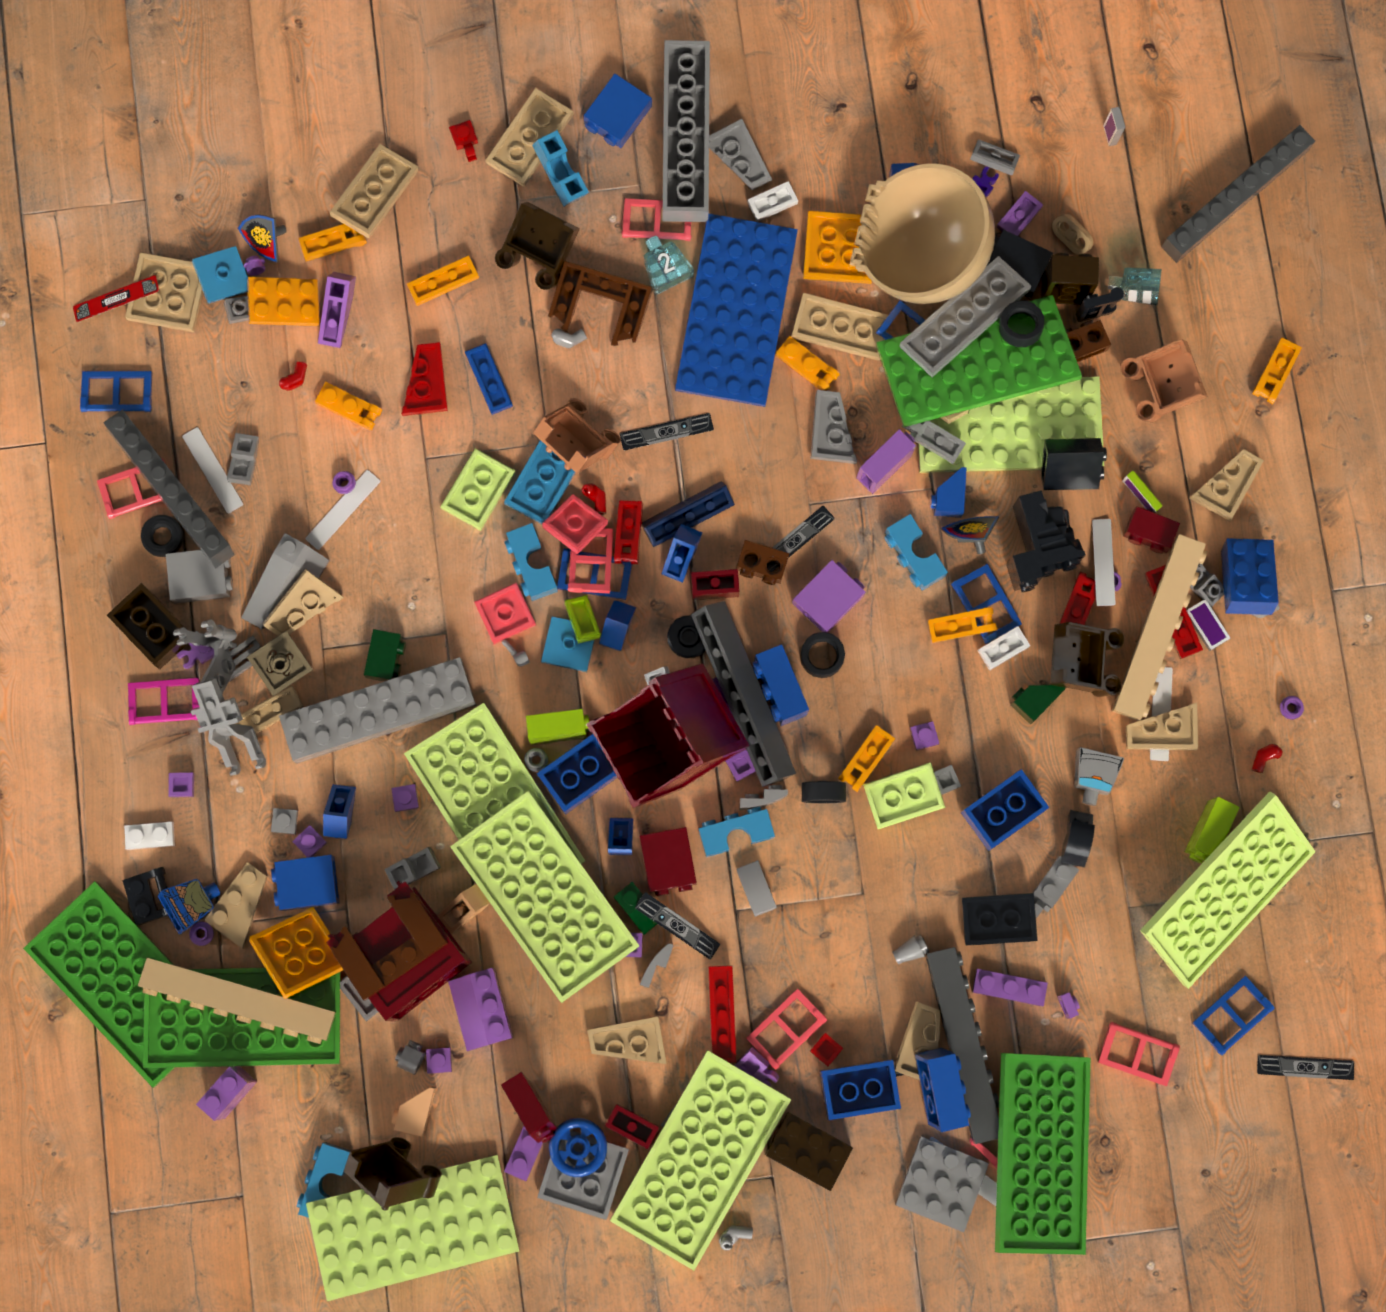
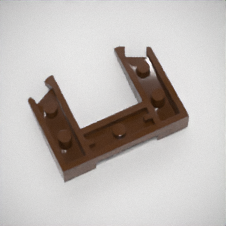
[548,261,653,346]
[331,892,448,1001]

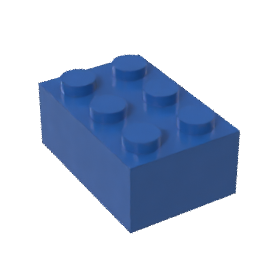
[1221,538,1279,615]
[752,644,809,726]
[537,734,618,815]
[961,769,1050,851]
[914,1048,971,1132]
[820,1060,901,1120]

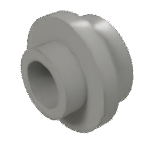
[524,748,548,772]

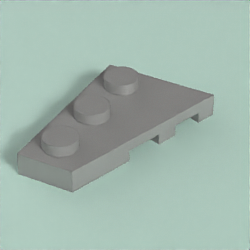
[709,119,772,190]
[810,390,857,464]

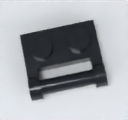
[1076,287,1124,322]
[122,867,168,926]

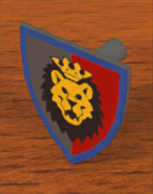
[238,214,287,262]
[941,516,999,554]

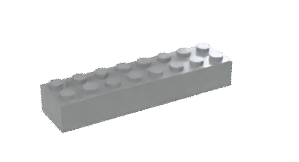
[662,40,710,222]
[279,657,477,764]

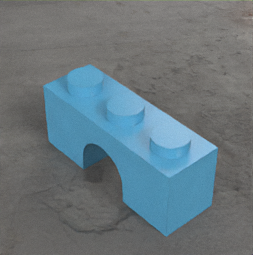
[532,130,589,207]
[884,514,948,591]
[504,523,558,601]
[698,807,775,858]
[296,1142,351,1218]

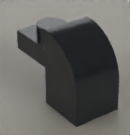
[1061,810,1095,867]

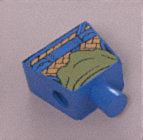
[157,879,220,935]

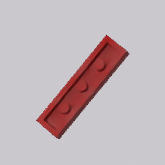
[1145,565,1203,659]
[709,965,737,1063]

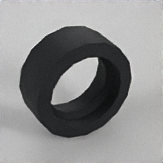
[999,301,1044,347]
[800,632,845,678]
[802,781,846,803]

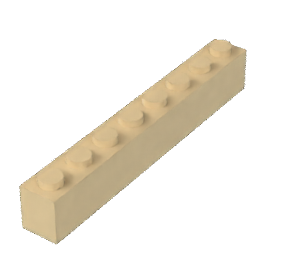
[1112,534,1207,721]
[138,958,336,1044]

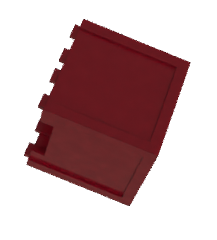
[586,663,750,808]
[326,881,473,1022]

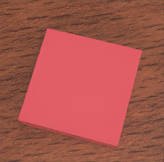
[542,494,608,554]
[474,583,536,645]

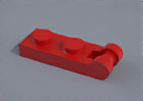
[614,500,643,565]
[1059,571,1096,625]

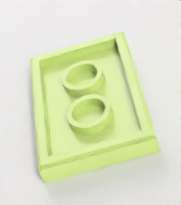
[440,448,516,531]
[863,762,946,829]

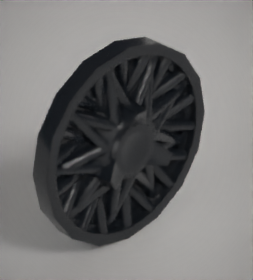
[667,615,706,659]

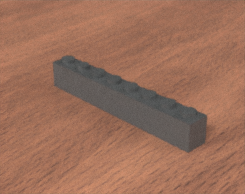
[1161,125,1315,263]
[103,409,235,569]
[691,601,796,787]
[925,947,999,1144]

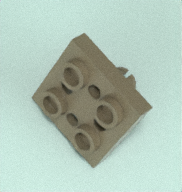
[247,631,313,696]

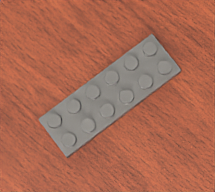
[899,256,1031,377]

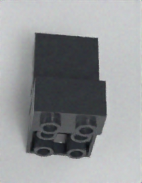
[1006,490,1086,593]

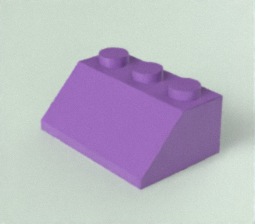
[448,968,513,1051]

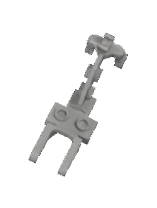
[173,619,266,776]

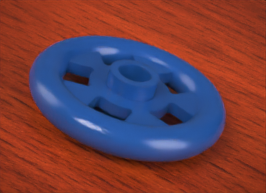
[549,1118,607,1177]

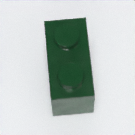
[364,629,406,682]

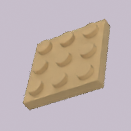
[125,253,203,332]

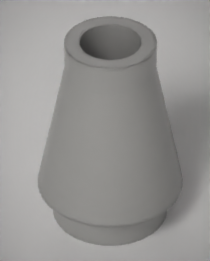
[892,935,930,964]

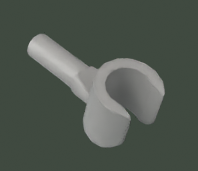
[502,639,530,667]

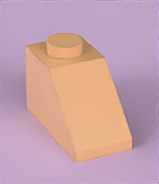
[437,884,490,934]
[392,1087,436,1137]

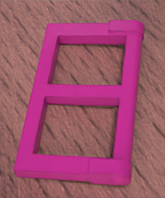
[128,678,200,725]

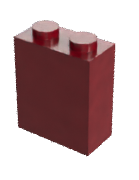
[640,827,697,897]
[501,1072,557,1143]

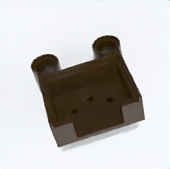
[495,202,580,290]
[1050,622,1124,697]
[344,1137,442,1211]

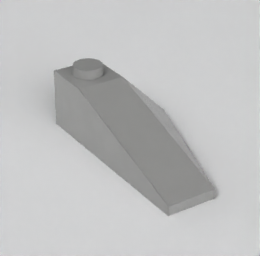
[241,533,329,629]

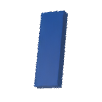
[465,343,513,415]

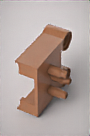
[1120,339,1208,423]
[533,398,621,474]

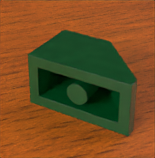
[1010,685,1066,725]
[614,882,657,935]

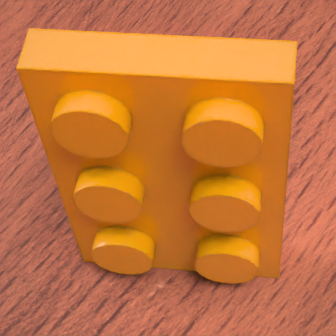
[247,277,319,326]

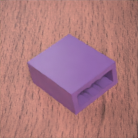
[856,429,916,494]
[792,560,866,633]
[196,1066,257,1121]

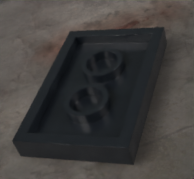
[962,893,1038,946]

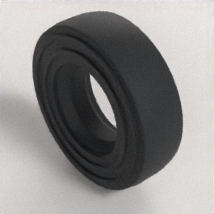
[141,515,184,557]

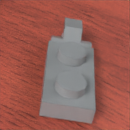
[902,421,966,464]
[1033,856,1079,918]

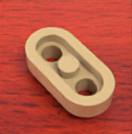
[1052,214,1093,255]

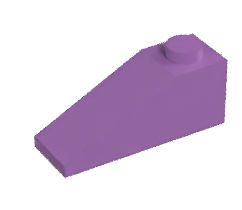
[318,272,356,348]

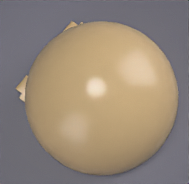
[850,164,995,304]

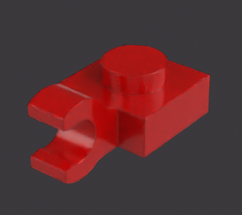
[449,120,478,162]

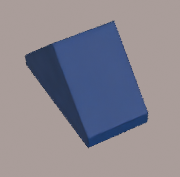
[599,600,636,651]
[608,818,633,855]

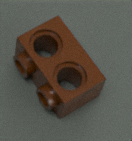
[1066,320,1112,363]
[736,540,790,585]

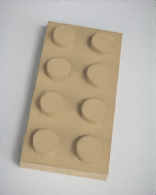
[486,88,574,187]
[330,144,419,238]
[792,293,889,361]

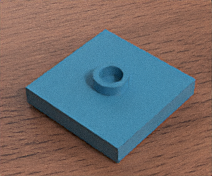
[192,246,248,304]
[541,616,595,673]

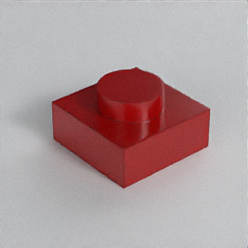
[810,1033,844,1067]

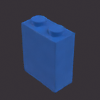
[584,74,652,148]
[271,855,340,911]

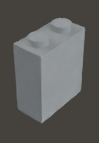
[166,550,233,604]

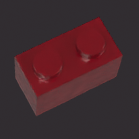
[1123,506,1180,554]
[691,569,740,600]
[605,1104,659,1149]

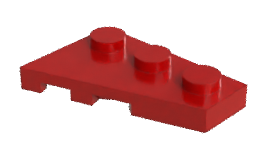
[401,342,448,416]

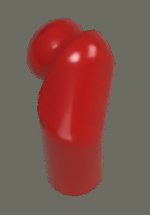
[279,362,307,391]
[582,483,606,515]
[1252,744,1283,773]

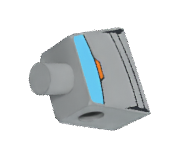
[1074,747,1124,806]

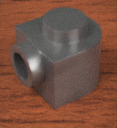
[395,1040,426,1075]

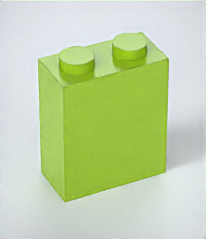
[526,709,590,745]
[1184,797,1240,864]

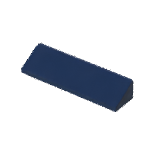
[641,481,735,547]

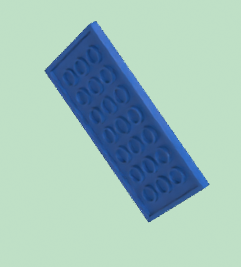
[675,213,798,407]

